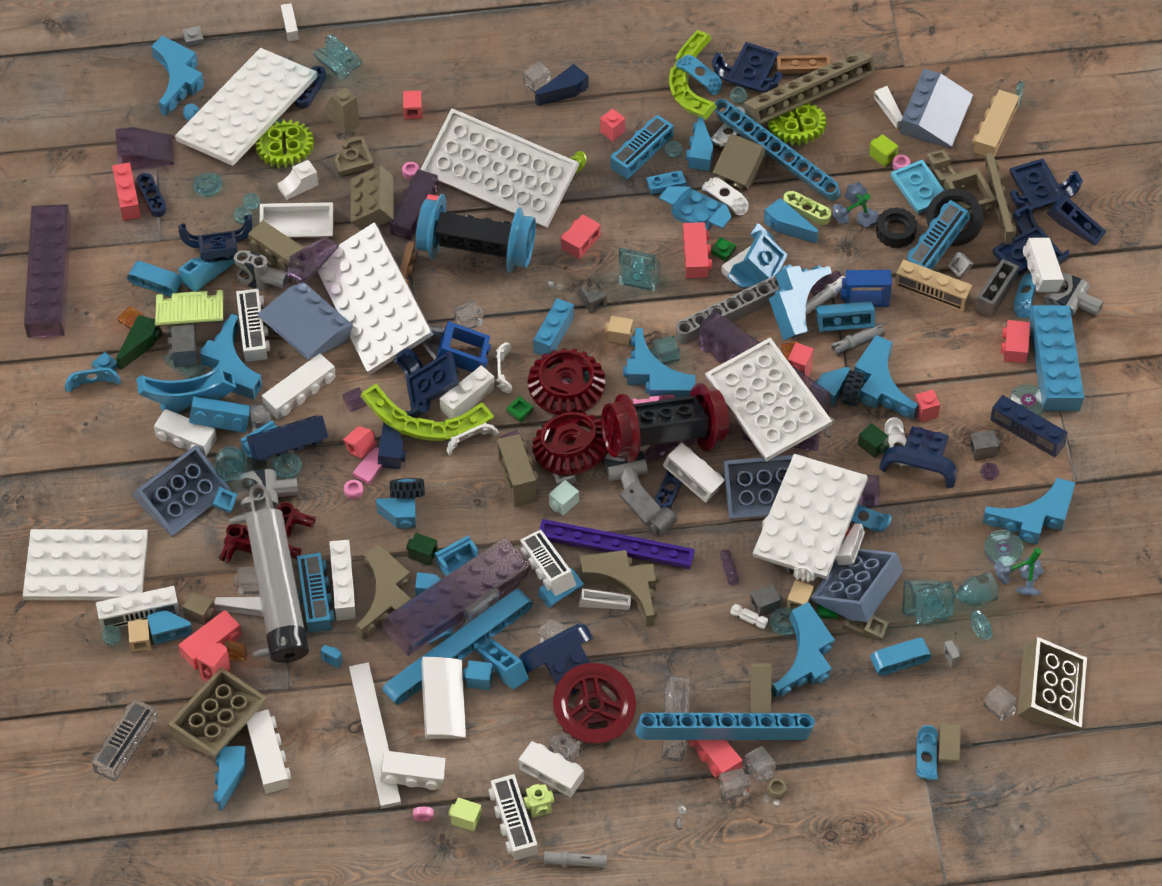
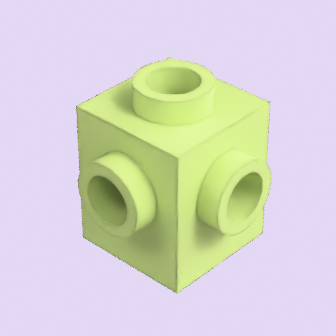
[523,784,554,818]

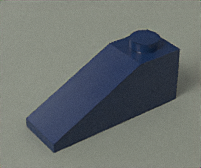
[535,64,589,106]
[1047,195,1106,245]
[378,422,406,469]

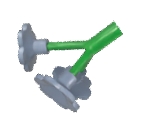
[833,182,878,228]
[994,548,1043,596]

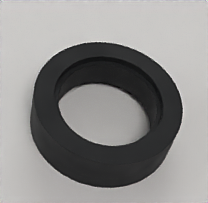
[926,188,984,246]

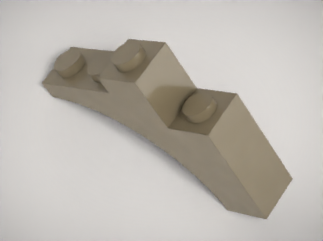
[356,544,412,639]
[580,550,659,626]

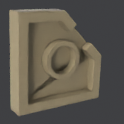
[334,136,374,176]

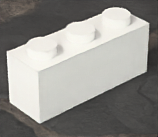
[1023,238,1064,292]
[440,366,495,419]
[154,409,217,457]
[663,443,725,503]
[519,741,584,798]
[380,751,446,790]

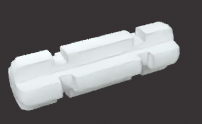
[730,604,768,629]

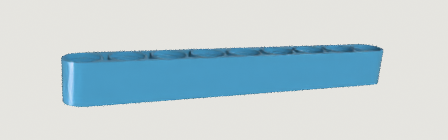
[714,99,841,201]
[383,589,533,705]
[635,713,815,740]

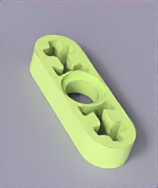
[783,191,831,225]

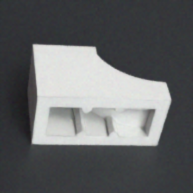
[277,160,318,200]

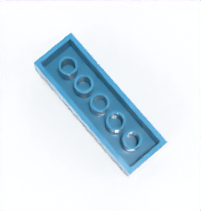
[1029,305,1084,411]

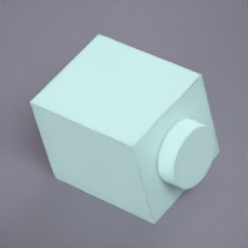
[549,480,579,515]

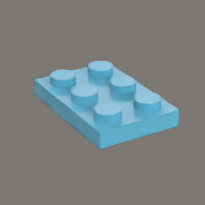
[890,160,945,215]

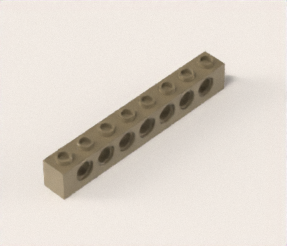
[744,50,875,124]

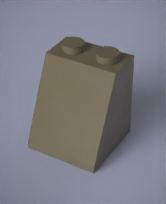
[713,134,769,190]

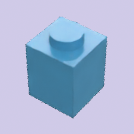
[463,660,493,690]

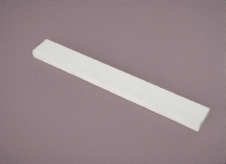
[349,662,401,809]

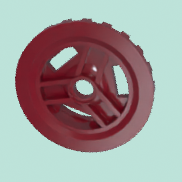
[528,348,605,415]
[532,412,608,476]
[553,663,636,745]

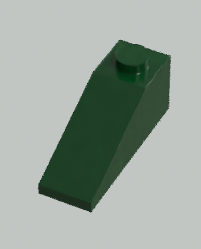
[116,315,162,370]

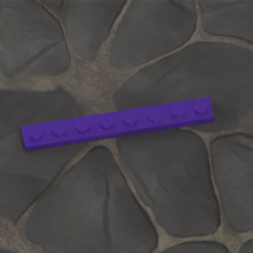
[539,519,695,569]

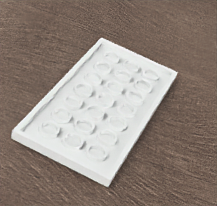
[175,48,318,166]
[419,108,579,228]
[313,223,433,375]

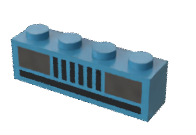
[610,115,674,179]
[907,200,971,270]
[297,553,335,633]

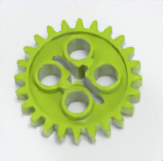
[768,102,826,145]
[255,119,314,168]

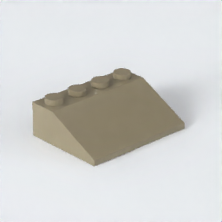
[1017,637,1087,729]
[168,667,268,757]

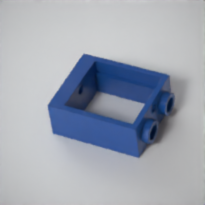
[841,270,892,307]
[436,321,491,372]

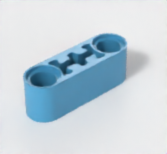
[127,261,183,297]
[870,638,932,676]

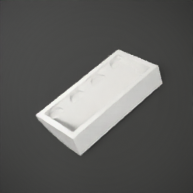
[260,202,334,238]
[421,657,466,739]

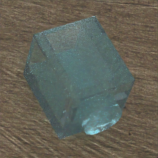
[650,335,680,365]

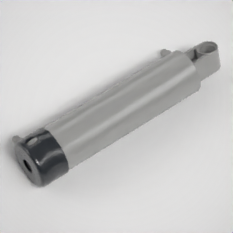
[229,484,309,663]

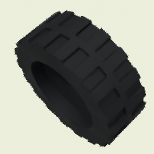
[876,207,917,248]

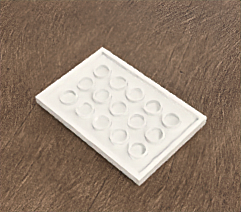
[705,338,832,461]
[752,454,868,579]
[23,529,148,601]

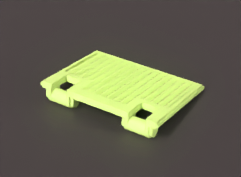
[155,290,224,326]

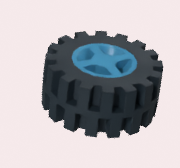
[842,370,865,407]
[390,478,425,499]

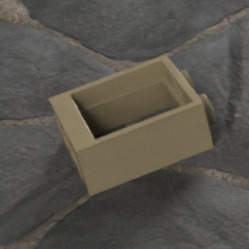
[943,168,996,219]

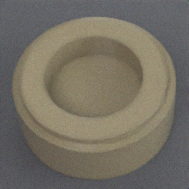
[767,778,787,799]

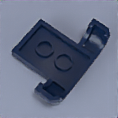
[712,42,783,93]
[1009,158,1083,210]
[992,206,1070,276]
[178,215,253,261]
[394,348,459,418]
[879,426,958,489]
[519,623,594,695]

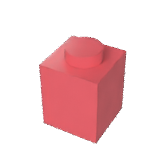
[403,91,422,119]
[600,108,625,141]
[914,390,940,422]
[343,426,378,459]

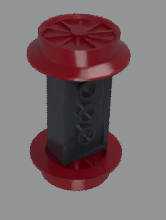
[601,383,729,463]

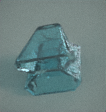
[312,34,362,81]
[902,580,955,625]

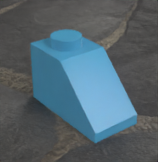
[812,367,850,407]
[376,498,416,529]
[147,610,193,645]

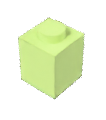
[449,798,482,832]

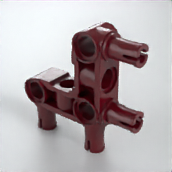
[219,502,316,563]

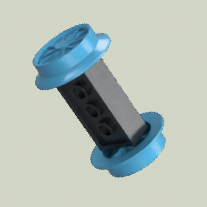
[416,194,536,273]

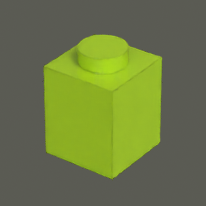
[869,134,898,167]

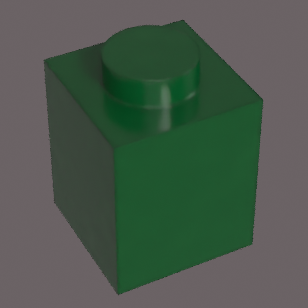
[858,423,889,458]
[406,533,438,566]

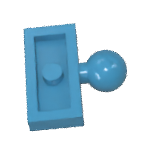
[646,170,686,195]

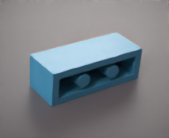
[533,298,574,356]
[816,301,875,332]
[189,396,250,433]

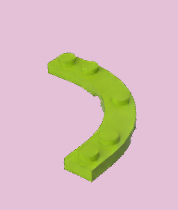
[669,30,717,120]
[360,383,494,441]

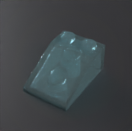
[619,248,660,291]

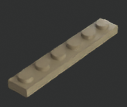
[984,153,1016,245]

